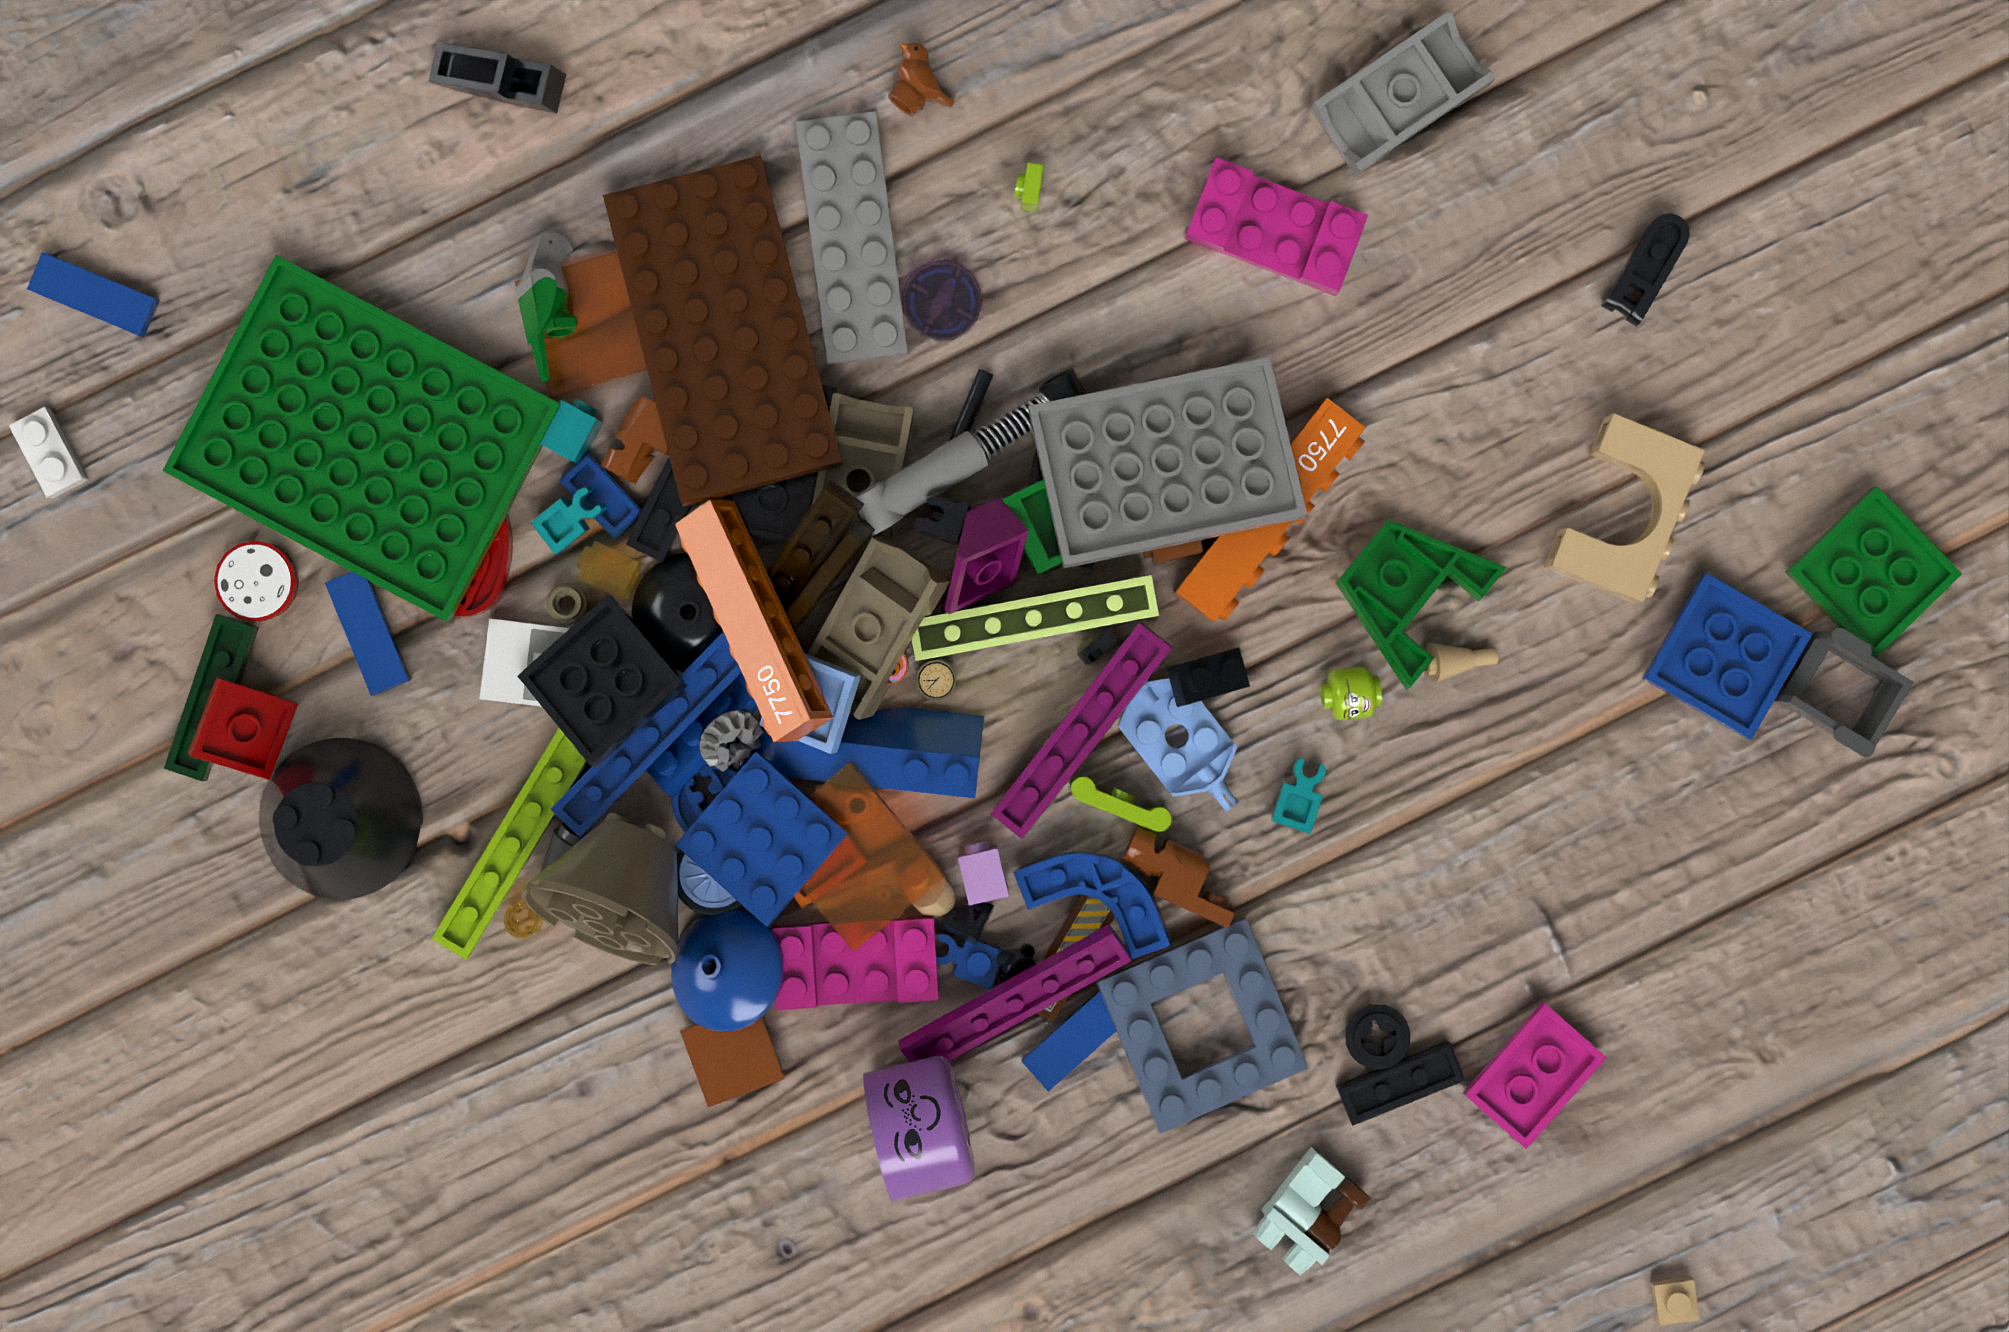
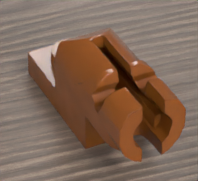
[600,395,669,485]
[1122,825,1235,928]

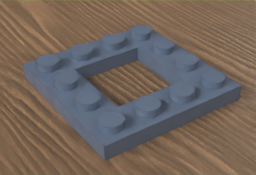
[1096,917,1308,1134]

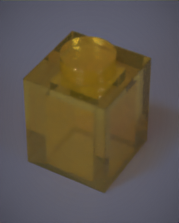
[576,541,645,600]

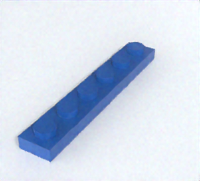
[551,632,742,837]

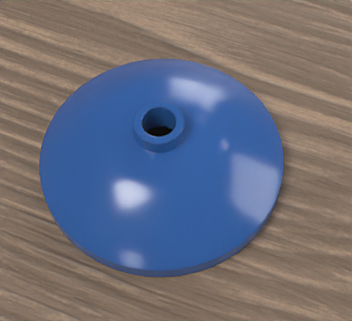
[671,909,784,1032]

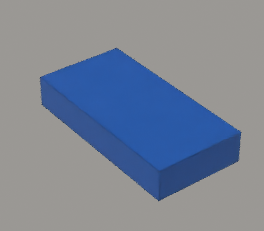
[559,453,643,540]

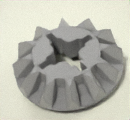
[700,710,763,772]

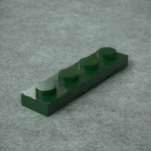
[164,614,259,782]

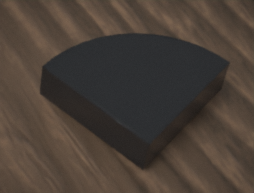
[1077,629,1119,665]
[940,902,994,945]

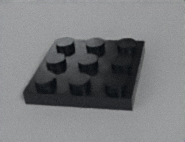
[517,594,688,768]

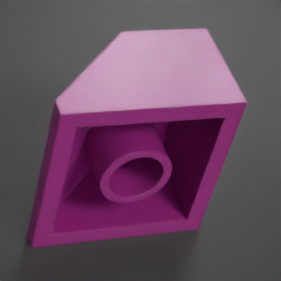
[944,498,1029,614]

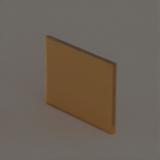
[515,251,647,398]
[802,761,946,951]

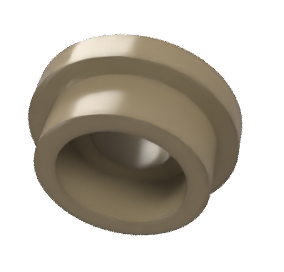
[546,583,588,624]

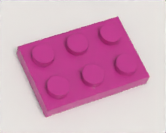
[1462,1002,1607,1149]

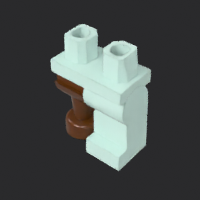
[1253,1147,1372,1275]

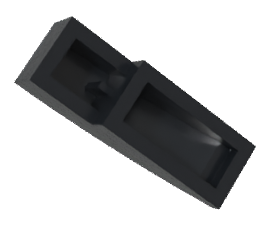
[428,42,566,113]

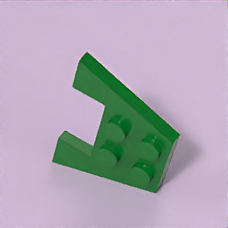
[1336,520,1507,691]

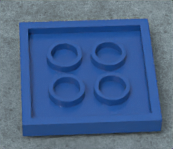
[1642,573,1812,740]
[675,752,850,927]

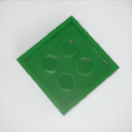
[1785,486,1962,659]

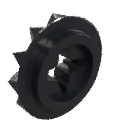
[1345,1004,1410,1070]

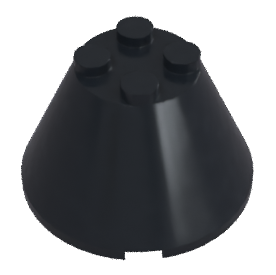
[259,738,423,900]

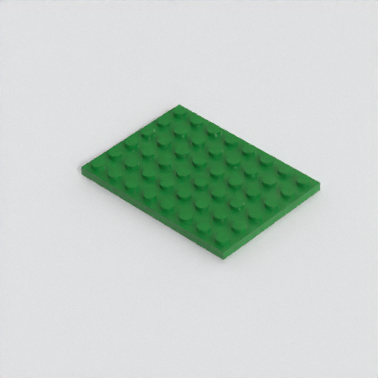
[162,255,561,622]

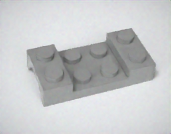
[1310,10,1495,176]

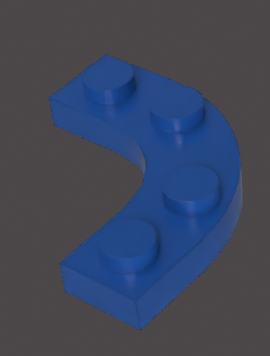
[1013,851,1173,959]

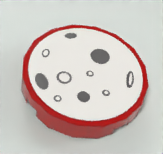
[214,541,299,622]

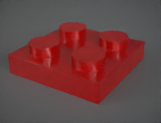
[188,677,298,780]

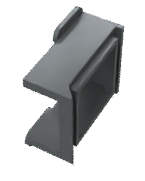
[1774,628,1914,757]

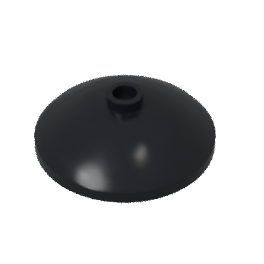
[631,553,723,672]

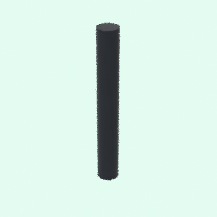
[949,369,993,441]

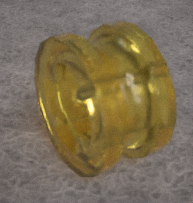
[504,900,543,938]

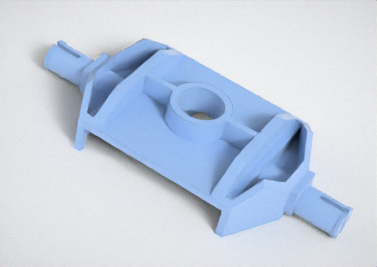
[1117,678,1239,812]

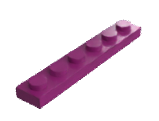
[990,622,1174,839]
[898,924,1132,1062]

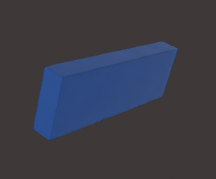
[27,252,159,338]
[325,572,411,696]
[1021,990,1116,1092]

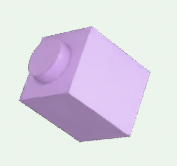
[958,841,1009,906]

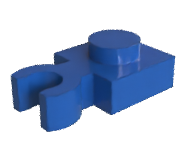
[936,932,1004,989]

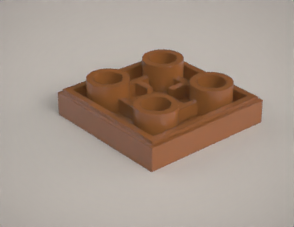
[680,1016,786,1107]

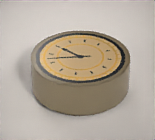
[916,660,957,700]

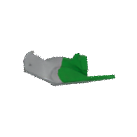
[516,232,578,382]

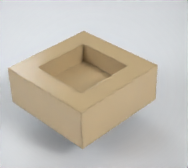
[1650,1276,1700,1326]

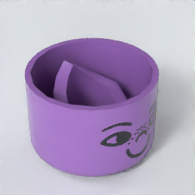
[863,1056,975,1202]

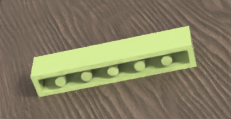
[912,575,1159,661]

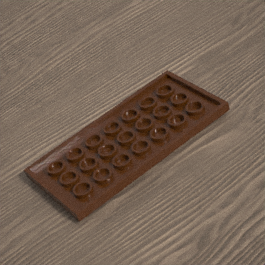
[603,155,843,506]

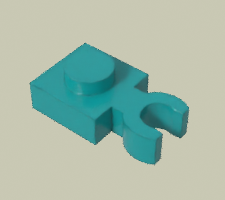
[530,486,607,555]
[1270,757,1326,834]

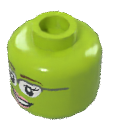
[1320,666,1382,721]

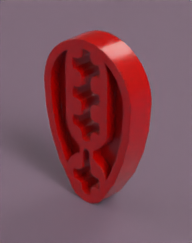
[454,514,513,617]

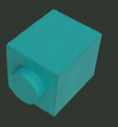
[540,398,603,464]

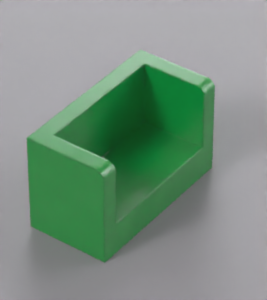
[1002,479,1062,575]

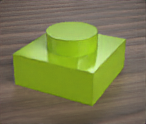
[1014,162,1044,213]

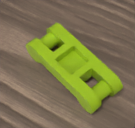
[1070,775,1172,832]

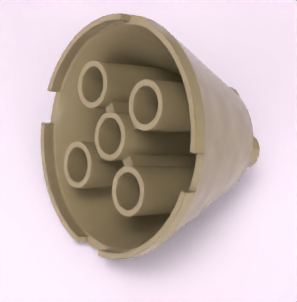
[522,813,679,965]

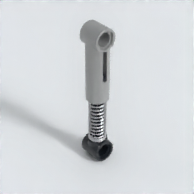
[854,368,1087,536]

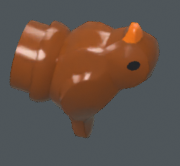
[888,43,955,116]

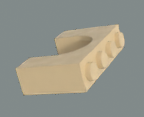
[1544,413,1705,603]

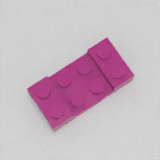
[1185,157,1369,296]
[771,916,939,1010]

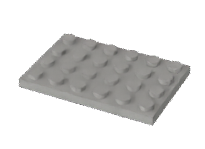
[1028,357,1307,569]

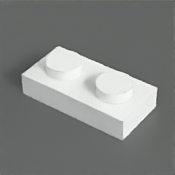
[9,407,88,499]

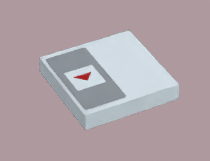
[479,619,570,707]

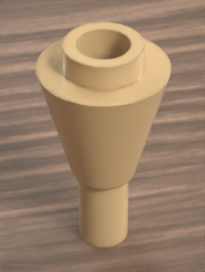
[1423,643,1498,683]

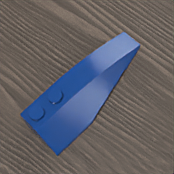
[734,707,984,798]

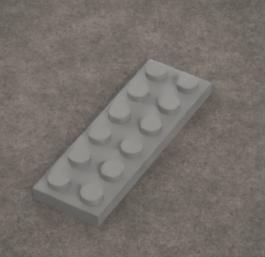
[796,111,908,365]

